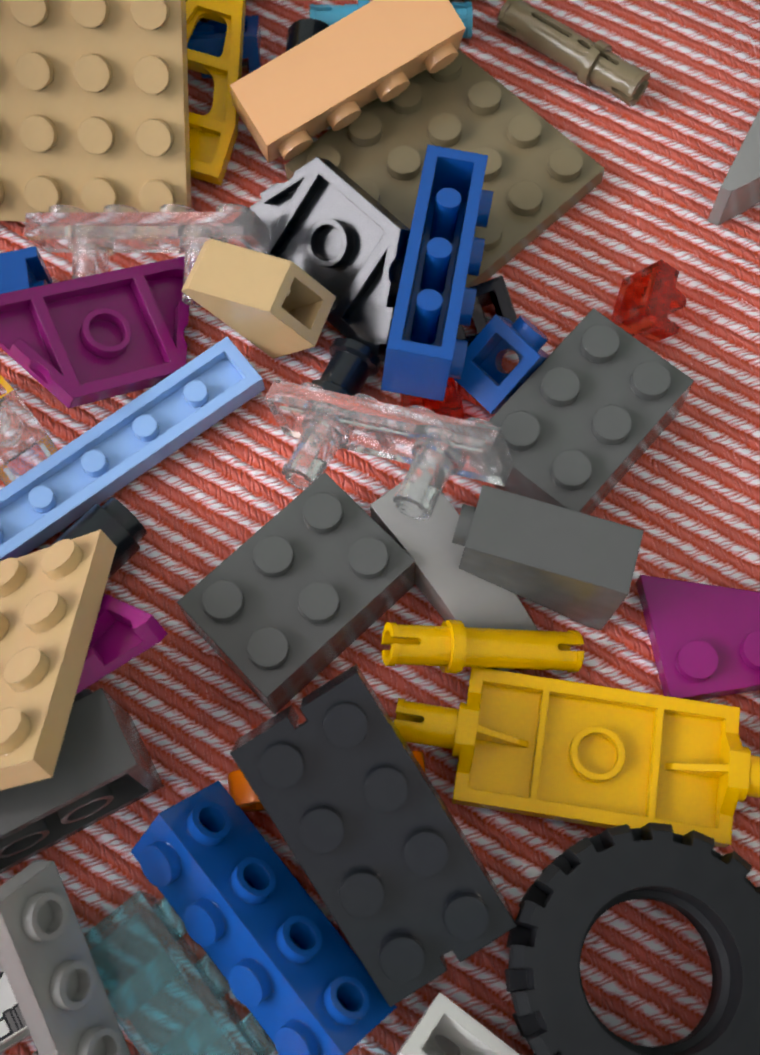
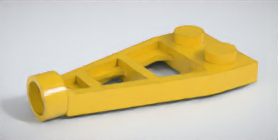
[186,0,246,186]

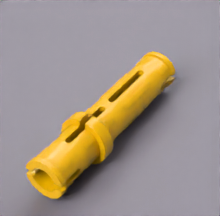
[381,620,585,673]

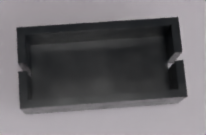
[230,664,517,1007]

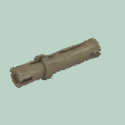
[497,0,651,107]

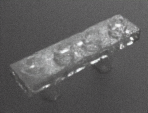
[24,204,270,307]
[264,379,514,521]

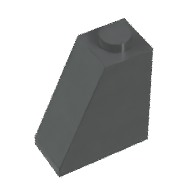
[452,485,644,630]

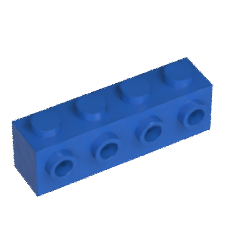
[381,144,493,401]
[131,780,397,1055]

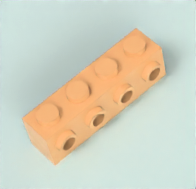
[230,0,466,163]

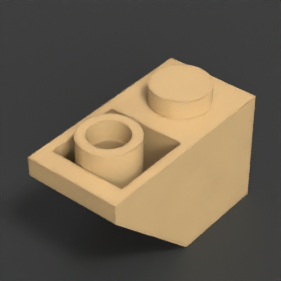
[181,239,336,359]

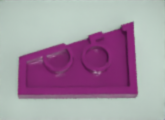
[636,575,760,701]

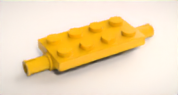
[394,667,760,848]

